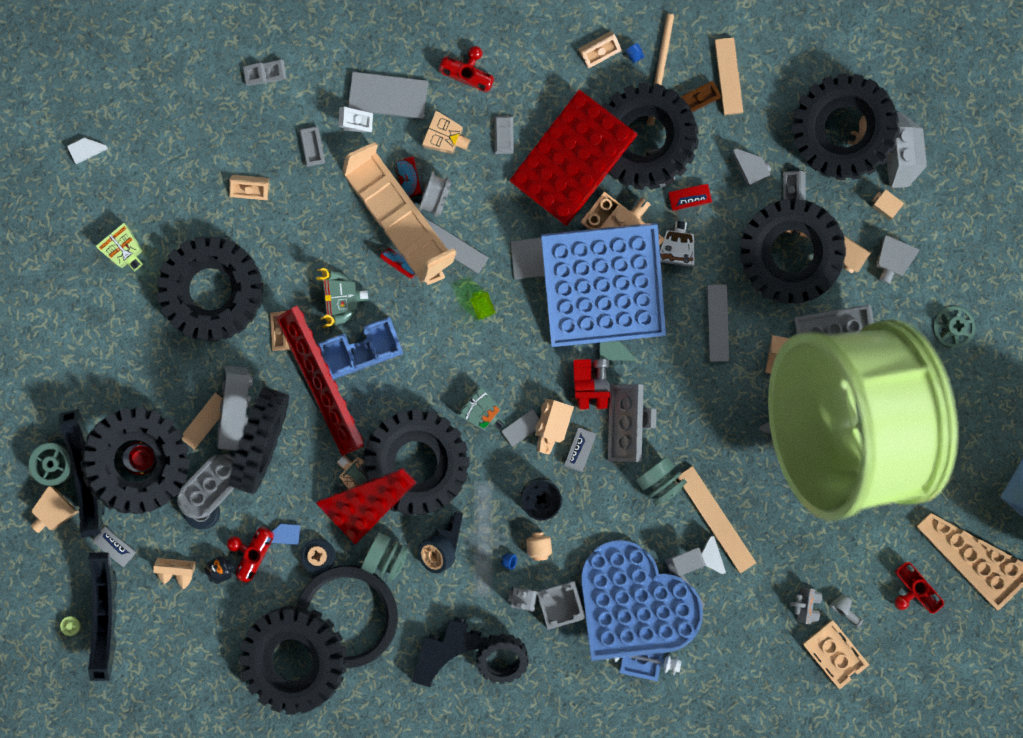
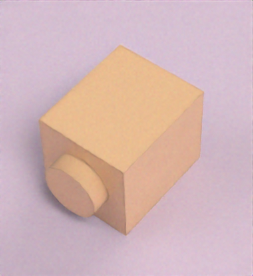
[872,190,904,221]

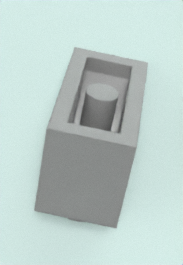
[732,149,771,187]

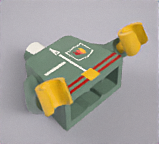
[316,268,369,328]

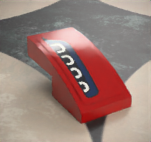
[668,184,712,211]

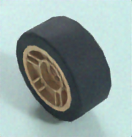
[418,534,456,574]

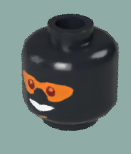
[204,556,234,584]

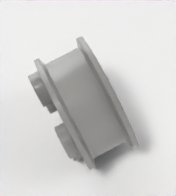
[418,171,451,217]

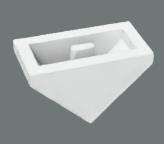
[701,536,726,574]

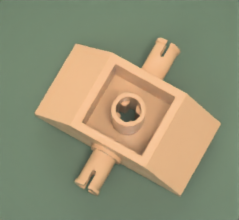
[581,192,665,246]

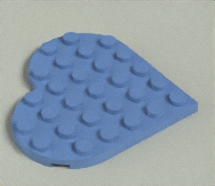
[582,540,703,661]

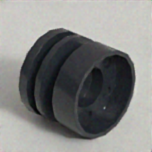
[521,478,562,521]

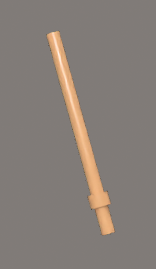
[647,14,674,126]

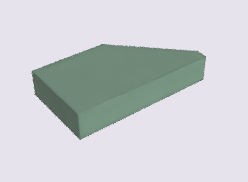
[599,341,635,361]

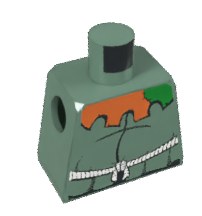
[457,386,505,431]

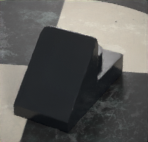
[436,512,463,552]

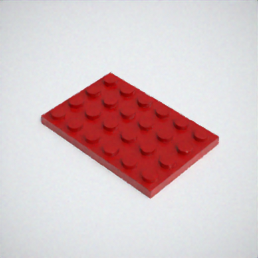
[509,89,638,226]

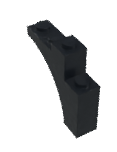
[412,617,501,687]

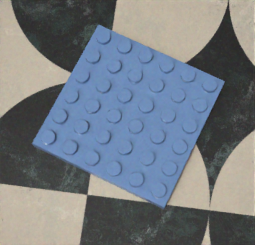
[541,223,666,347]

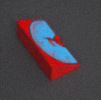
[396,156,422,198]
[380,248,416,280]

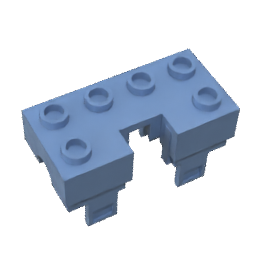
[318,317,404,380]

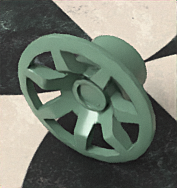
[934,306,975,348]

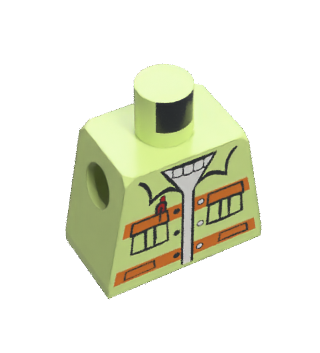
[96,223,143,271]

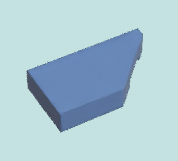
[266,524,300,545]

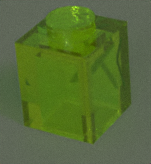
[470,290,496,321]

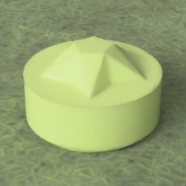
[60,616,81,636]

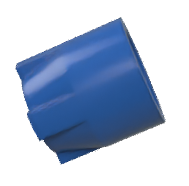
[625,43,645,64]

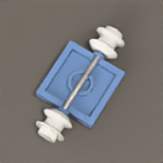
[606,653,682,681]

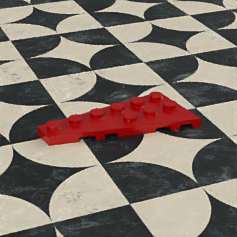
[316,468,416,544]

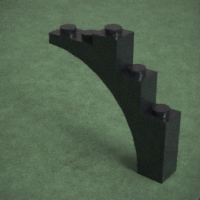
[59,409,105,538]
[88,552,117,681]

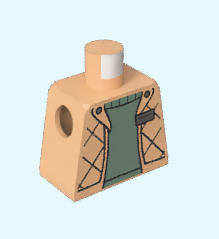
[337,455,367,488]

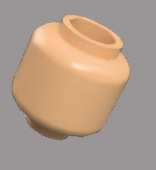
[526,532,552,561]

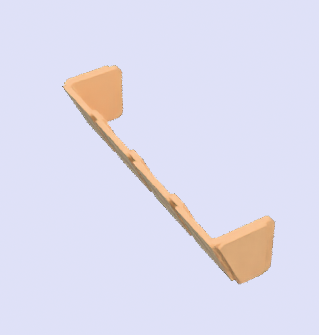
[343,142,456,282]

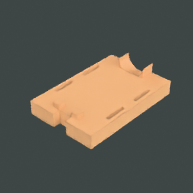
[802,619,869,690]

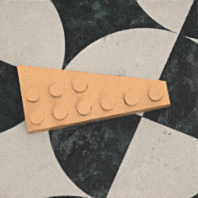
[916,513,1023,611]

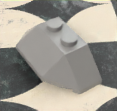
[887,112,927,188]

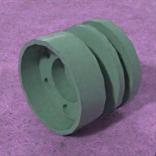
[636,456,687,506]
[361,532,409,583]

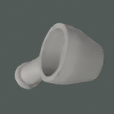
[830,595,864,628]

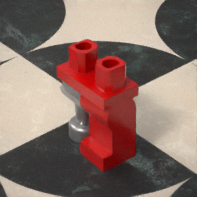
[573,359,610,410]

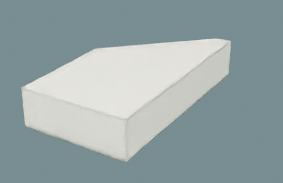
[67,138,108,164]

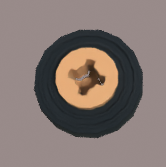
[301,539,335,573]

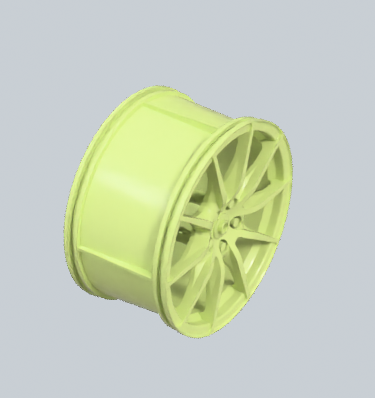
[768,319,956,521]

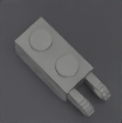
[508,587,537,611]

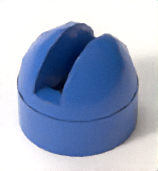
[501,553,517,570]

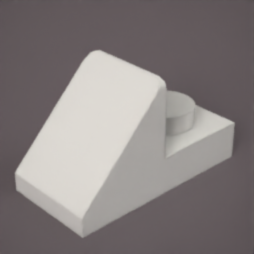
[338,107,373,132]

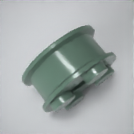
[29,443,73,486]

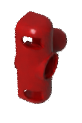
[438,45,494,92]
[226,526,274,582]
[894,562,944,614]

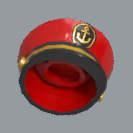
[122,442,156,475]

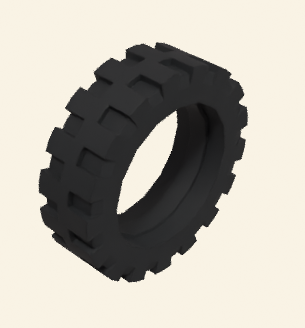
[476,634,529,684]

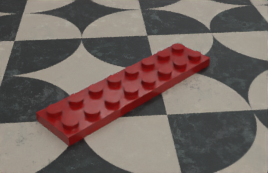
[275,306,365,456]

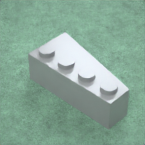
[217,365,253,450]

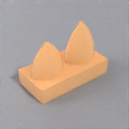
[153,558,196,589]

